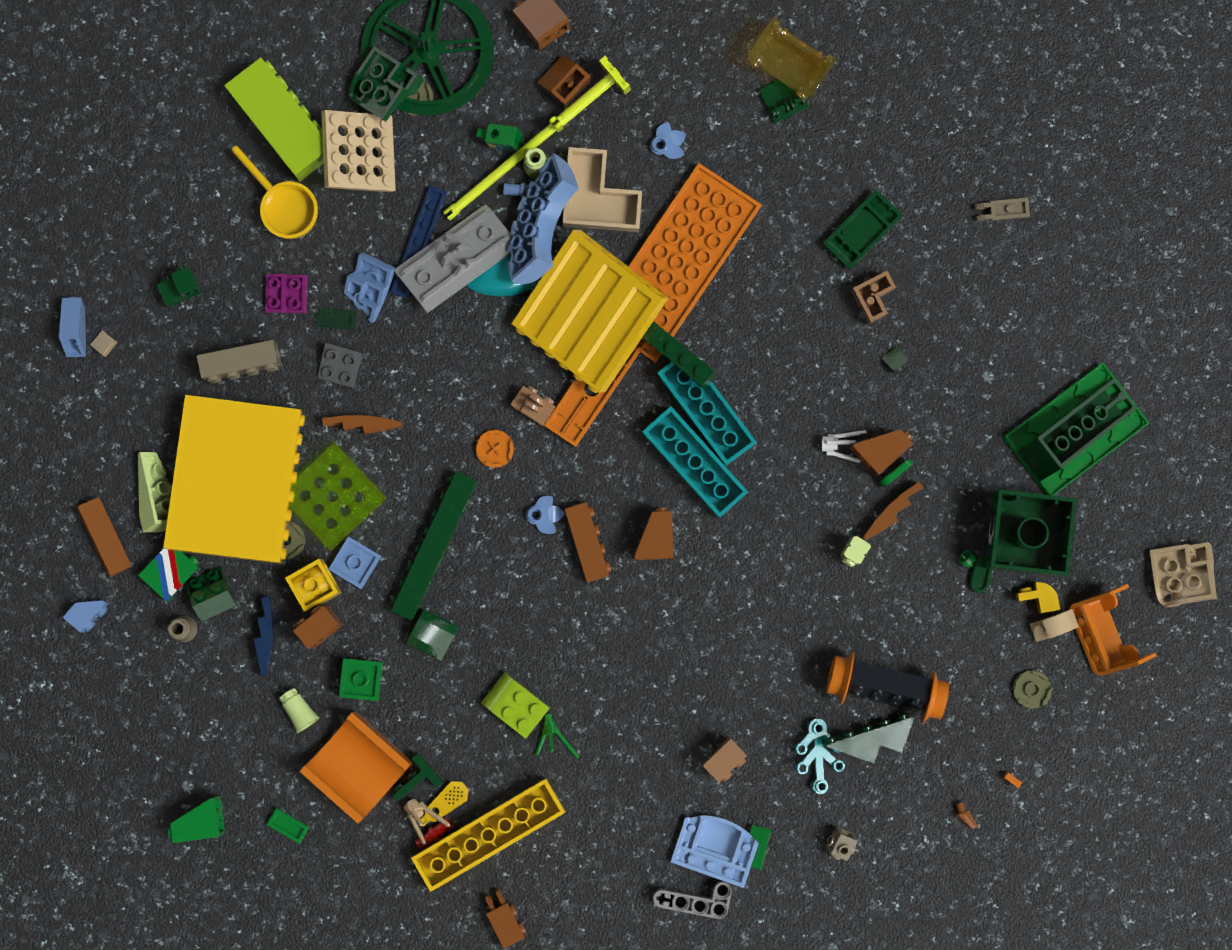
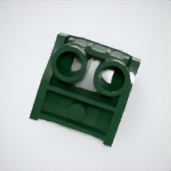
[407,609,459,661]

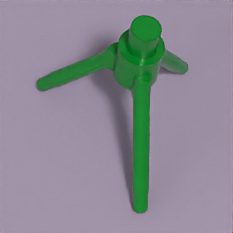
[535,714,579,758]

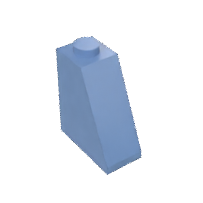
[59,297,86,357]

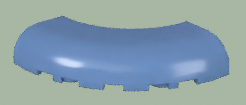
[508,153,579,284]

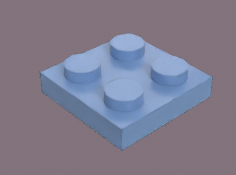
[328,537,382,589]

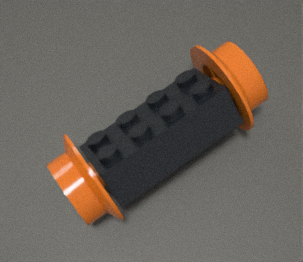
[826,651,949,724]

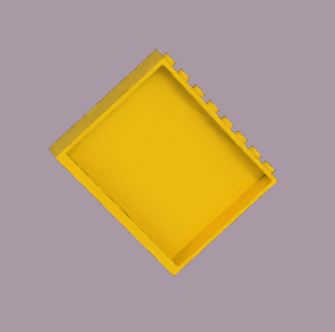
[163,395,305,564]

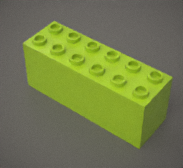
[224,57,324,182]

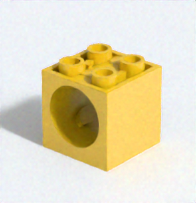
[285,559,342,612]

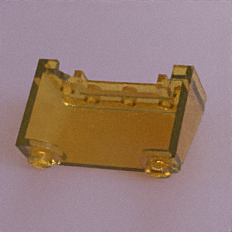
[747,17,837,100]

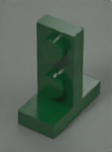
[393,753,444,802]

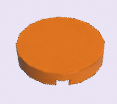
[476,430,514,468]

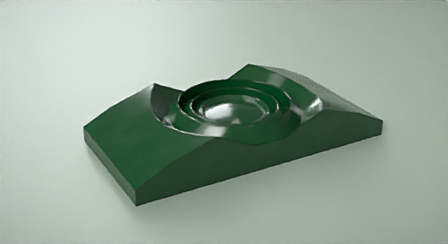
[823,189,904,270]

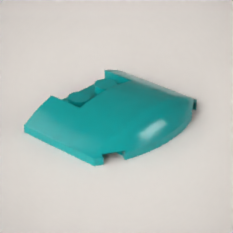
[464,253,538,297]

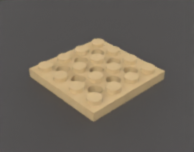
[321,110,396,192]

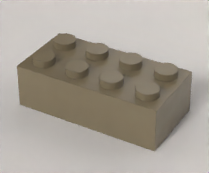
[197,340,282,384]

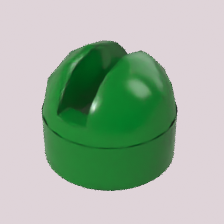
[958,550,976,567]

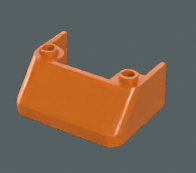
[1070,584,1157,676]

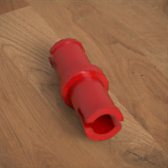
[415,817,454,850]

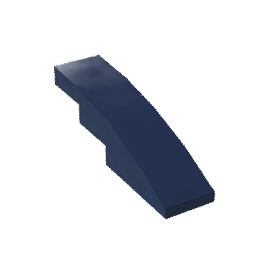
[254,596,274,677]

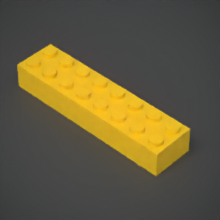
[411,778,566,892]

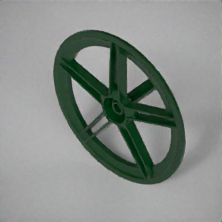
[361,0,494,116]

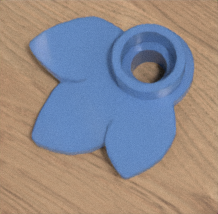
[650,122,686,159]
[526,496,565,534]

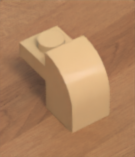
[1030,609,1079,642]

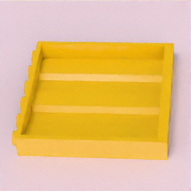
[512,230,668,393]

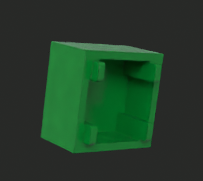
[339,658,384,701]

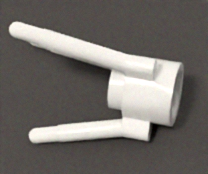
[822,430,867,463]

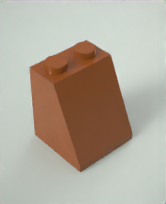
[512,0,570,51]
[850,429,913,477]
[634,508,674,560]

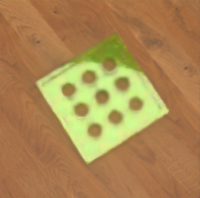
[289,442,387,551]

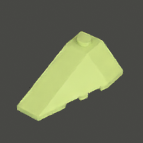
[138,452,172,532]

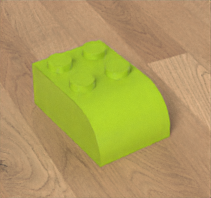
[481,672,550,739]

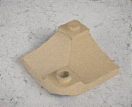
[1150,542,1217,607]

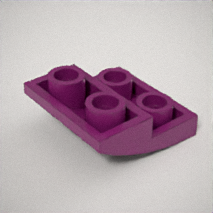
[265,274,308,314]

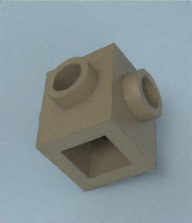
[827,827,858,861]

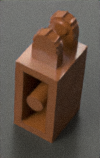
[485,889,527,949]

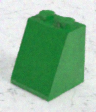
[168,795,225,843]

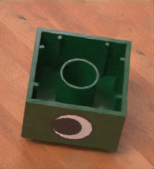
[984,489,1077,577]

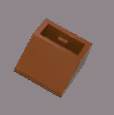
[537,55,591,108]

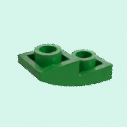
[750,825,771,870]

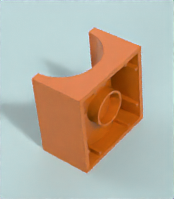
[299,711,413,823]

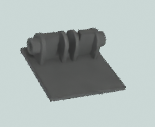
[317,343,363,388]

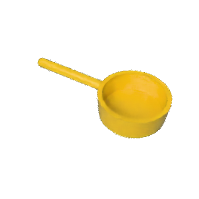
[232,146,318,239]

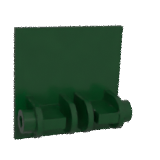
[759,73,810,123]

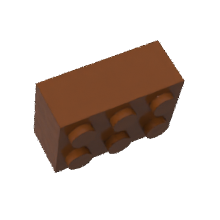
[293,606,344,649]

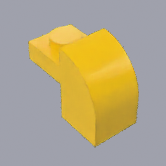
[1015,582,1060,613]

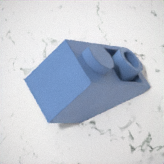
[63,600,109,633]

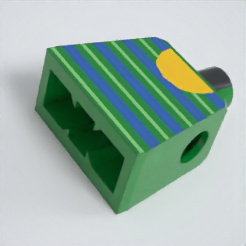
[477,124,524,153]

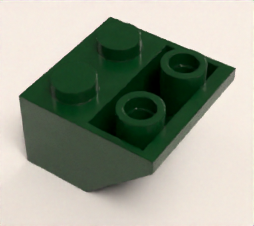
[185,567,237,622]

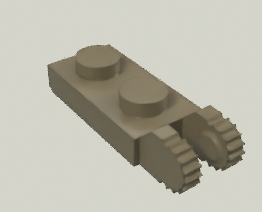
[975,198,1030,221]

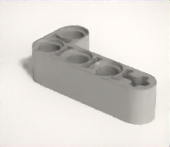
[653,880,731,919]

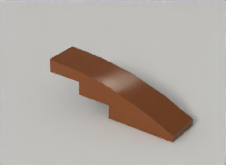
[322,415,403,435]
[862,481,923,541]

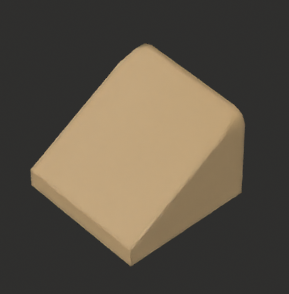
[90,330,117,357]

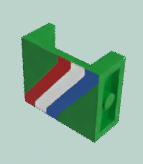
[138,548,201,602]

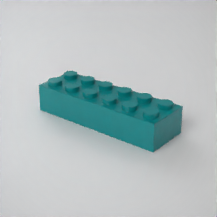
[657,363,757,467]
[642,406,748,519]

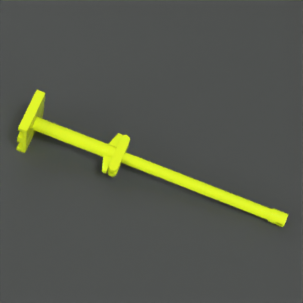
[443,56,631,220]

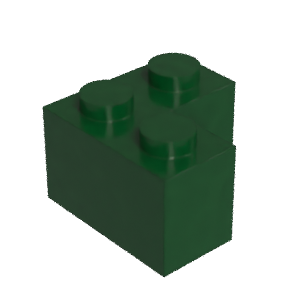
[157,266,203,308]

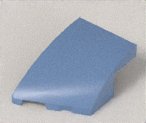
[344,252,395,323]

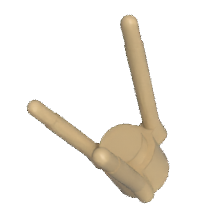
[404,799,450,844]

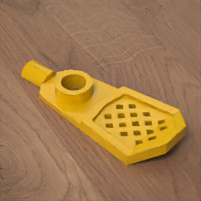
[420,781,469,826]

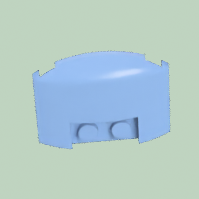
[671,815,759,888]

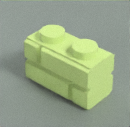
[841,536,871,567]

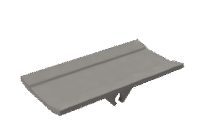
[394,204,513,313]

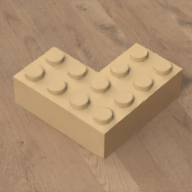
[563,147,642,232]

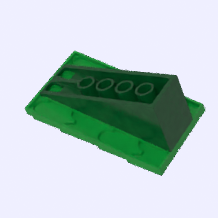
[1003,362,1149,496]

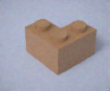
[851,271,896,324]
[702,737,747,782]

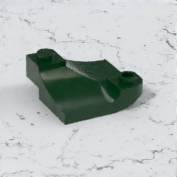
[349,46,425,122]

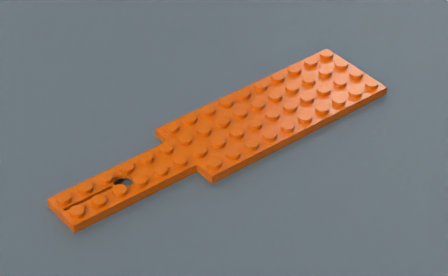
[544,163,762,447]

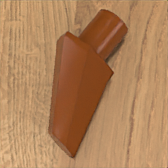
[956,802,978,829]

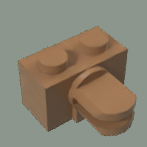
[511,386,556,427]

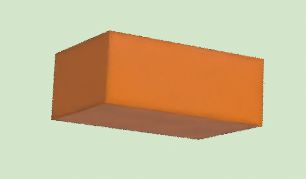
[1003,772,1022,788]

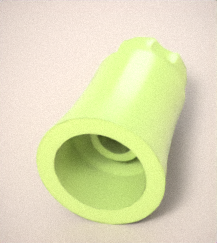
[523,148,548,178]
[279,688,319,733]

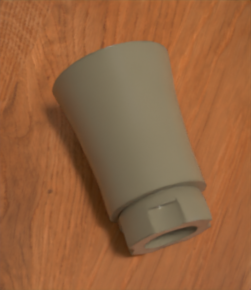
[168,615,197,642]

